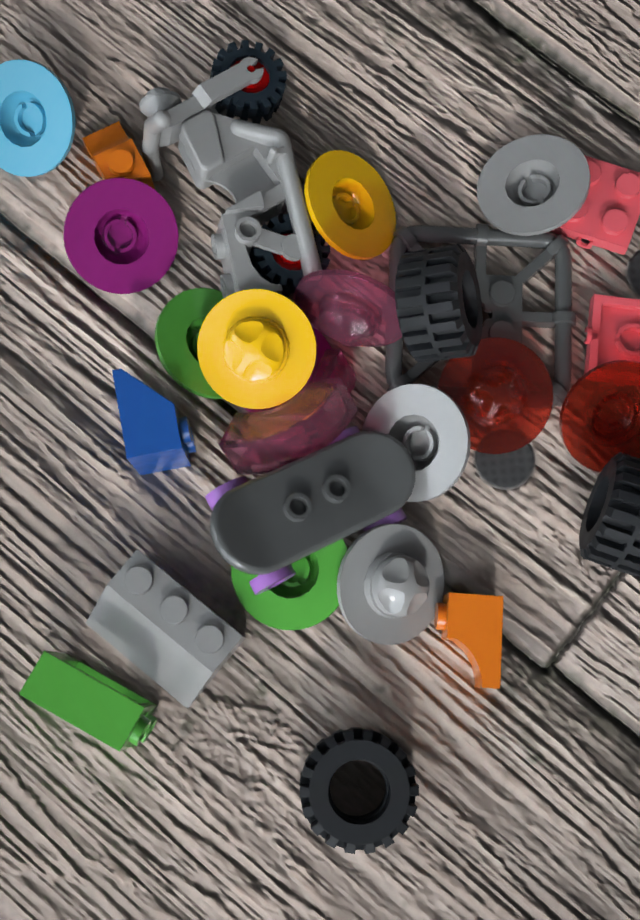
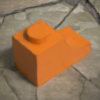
[82,121,155,189]
[434,592,504,689]

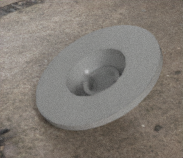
[477,134,591,236]
[362,384,471,502]
[337,524,444,645]

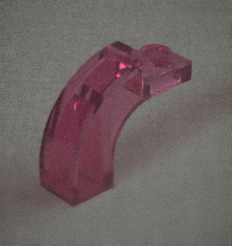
[218,348,358,475]

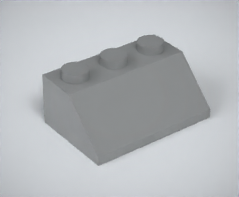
[86,549,245,709]

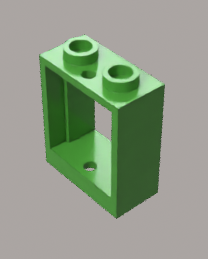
[19,651,158,752]

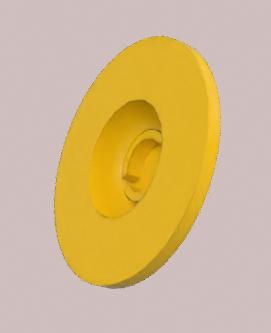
[304,150,396,260]
[197,289,317,409]

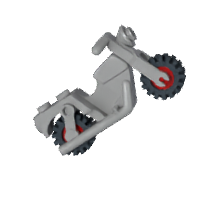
[139,40,330,299]

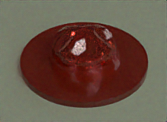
[437,337,553,454]
[559,360,640,472]

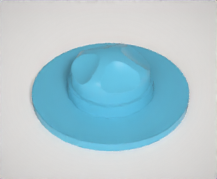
[0,59,76,177]

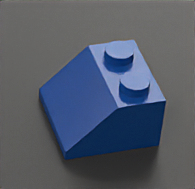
[112,369,197,476]

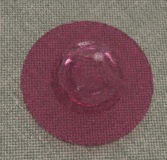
[294,269,402,347]

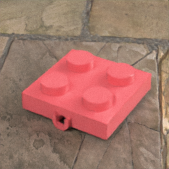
[550,155,640,255]
[584,294,640,386]

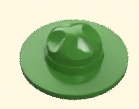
[155,288,224,399]
[231,539,348,630]

